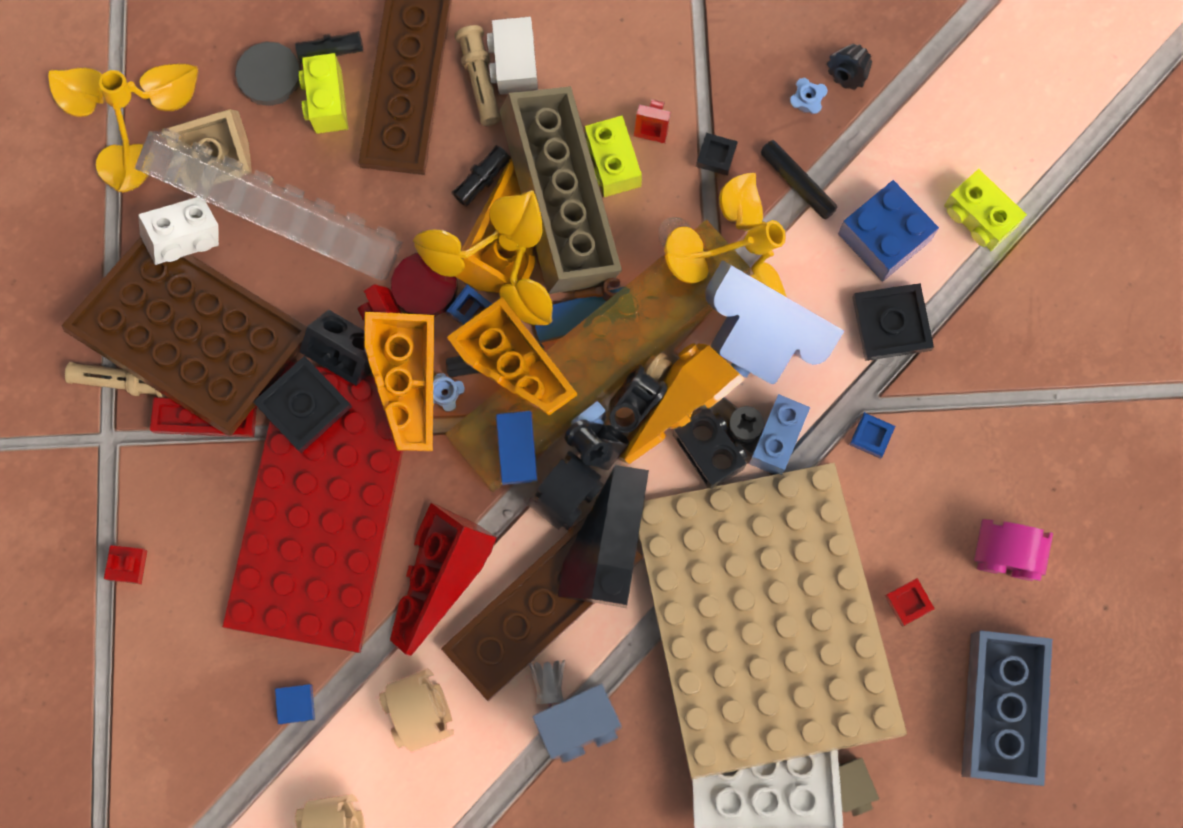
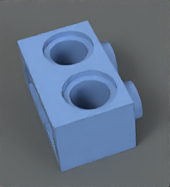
[749,394,811,475]

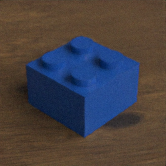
[838,179,939,282]

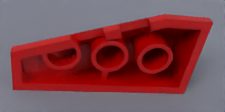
[390,503,497,656]

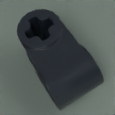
[608,364,668,433]
[564,420,630,470]

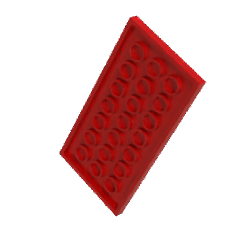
[222,362,403,653]

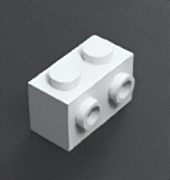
[487,17,538,94]
[138,195,219,265]

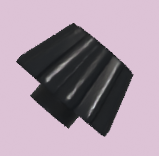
[826,43,873,90]

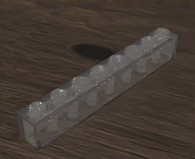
[135,128,403,281]

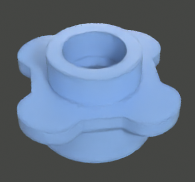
[790,78,828,114]
[433,373,465,412]

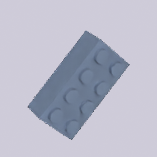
[961,630,1053,786]
[532,684,622,763]

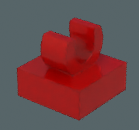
[633,99,671,144]
[357,284,402,320]
[104,545,147,585]
[885,578,935,627]

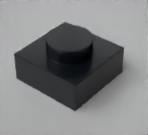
[696,132,738,176]

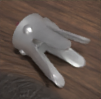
[529,660,565,708]

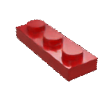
[150,397,257,438]

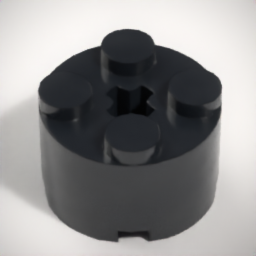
[526,450,605,531]

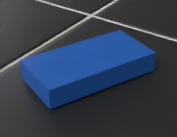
[496,411,538,485]

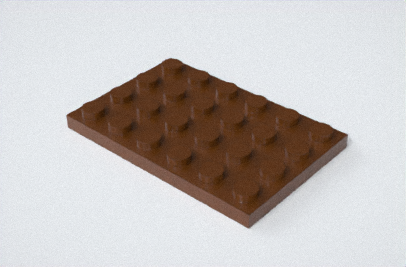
[61,237,307,437]

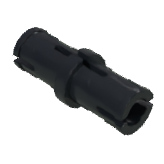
[295,31,364,64]
[451,145,511,207]

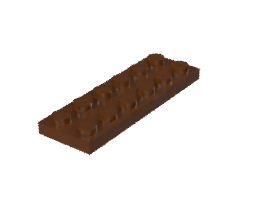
[358,0,452,175]
[441,512,643,702]

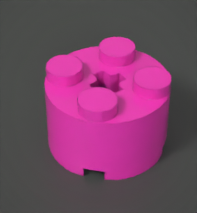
[974,519,1053,581]

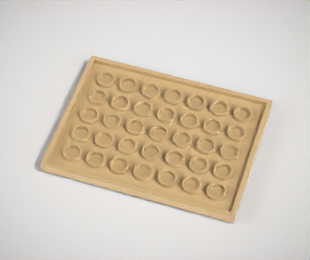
[639,463,907,780]

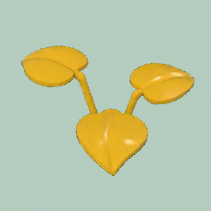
[49,64,198,193]
[664,173,787,297]
[413,191,553,325]

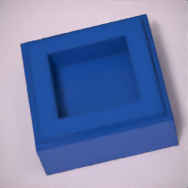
[849,412,896,459]
[275,684,315,725]

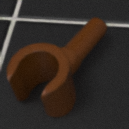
[574,278,621,303]

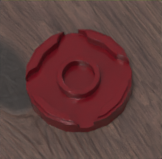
[391,253,458,317]

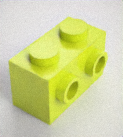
[299,53,348,134]
[584,115,642,197]
[944,168,1027,251]

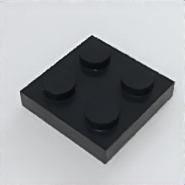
[852,283,934,361]
[253,356,352,453]

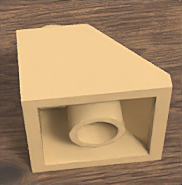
[166,109,252,193]

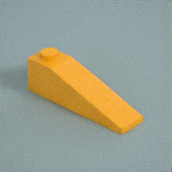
[455,158,535,293]
[447,297,578,415]
[364,312,434,451]
[618,343,744,465]

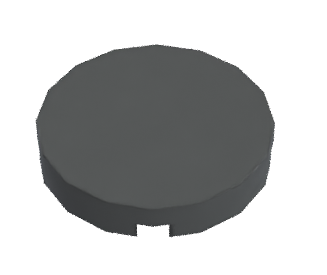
[235,42,301,106]

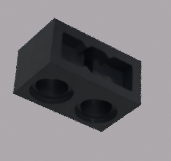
[299,310,372,386]
[673,408,747,489]

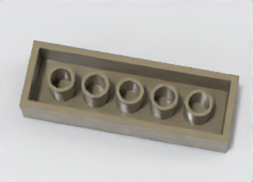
[499,87,622,294]

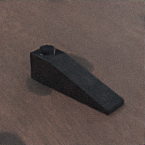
[558,465,649,608]

